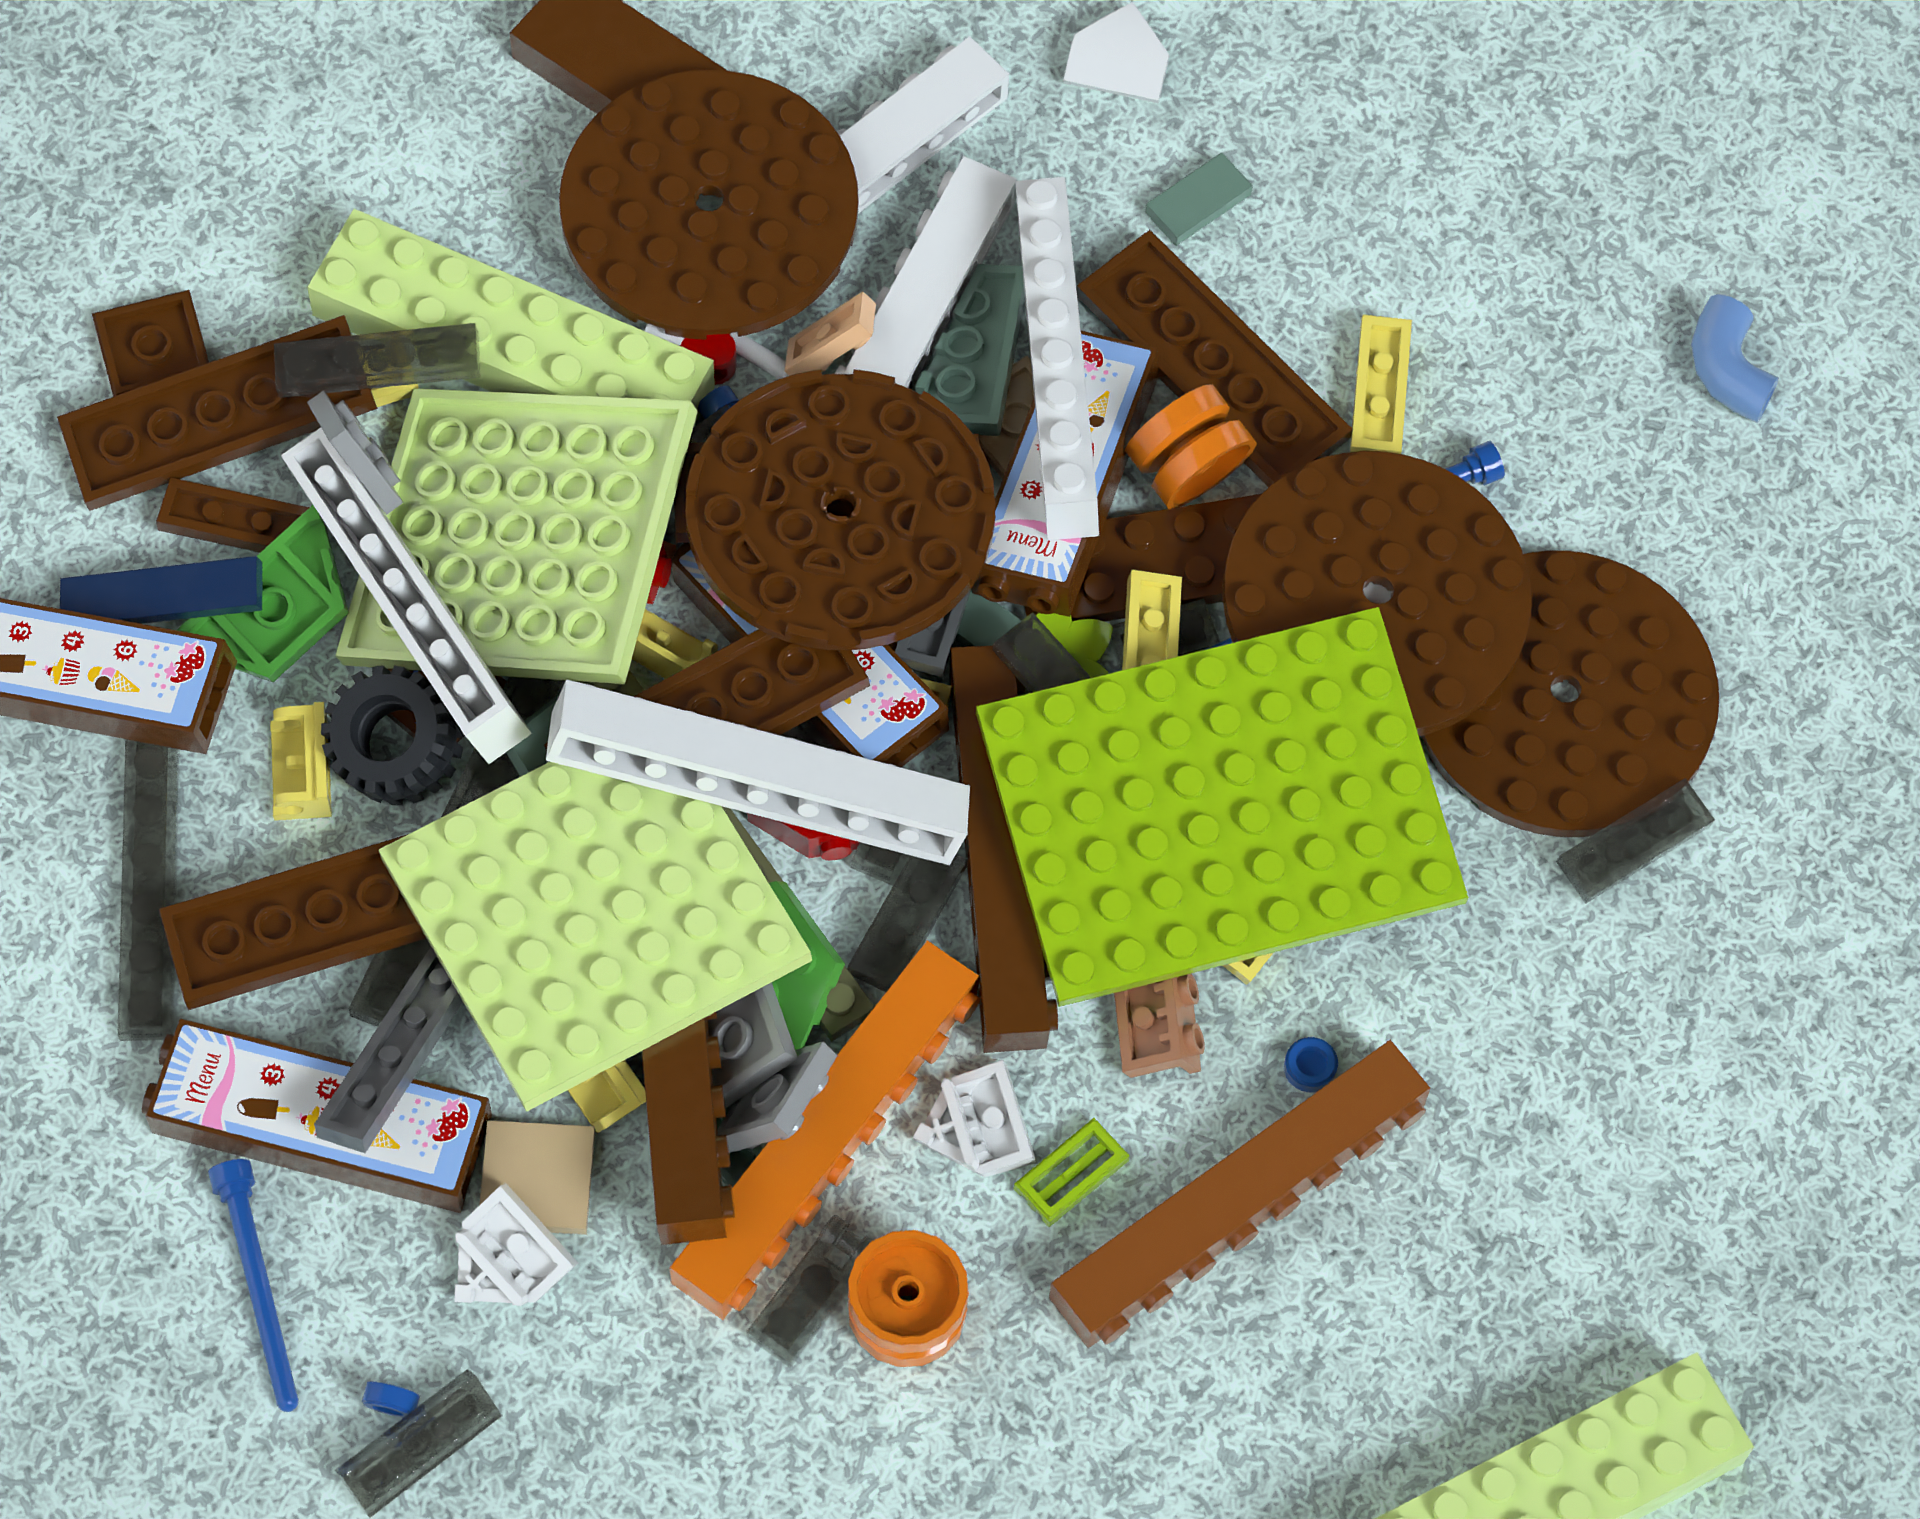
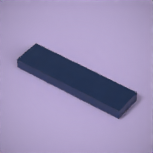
[60,556,263,624]

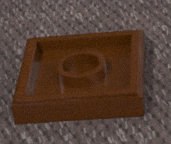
[92,290,209,397]

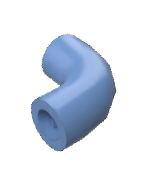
[1691,294,1779,423]

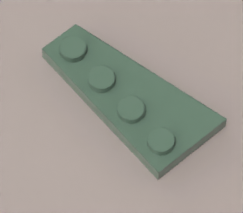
[915,264,1025,436]

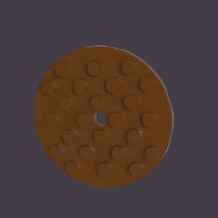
[559,69,859,340]
[685,369,996,650]
[1222,451,1532,736]
[1421,550,1719,837]

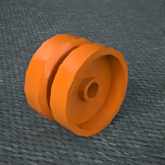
[1125,384,1257,509]
[848,1230,968,1367]

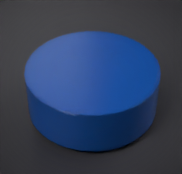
[1284,1037,1338,1093]
[362,1381,420,1418]

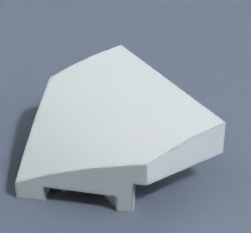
[1063,2,1169,103]
[913,1060,1037,1177]
[454,1183,578,1306]

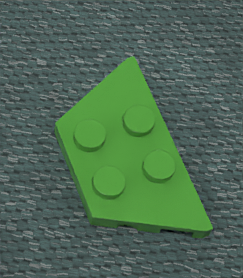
[177,505,349,682]
[769,881,845,1050]

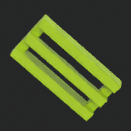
[1013,1118,1130,1227]

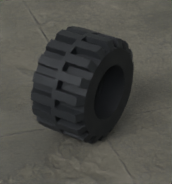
[321,665,464,805]

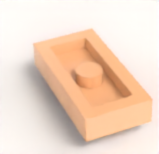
[784,291,876,376]

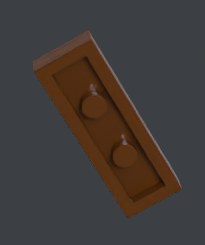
[156,477,310,553]

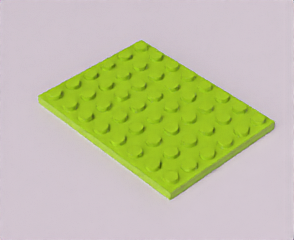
[976,607,1469,1007]

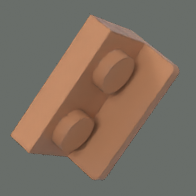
[1114,974,1205,1078]

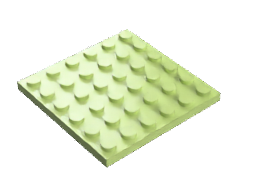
[335,388,697,684]
[379,762,812,1112]

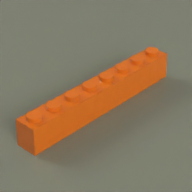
[670,940,980,1320]

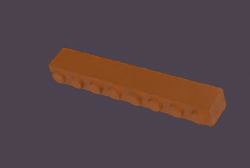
[1049,1039,1431,1349]

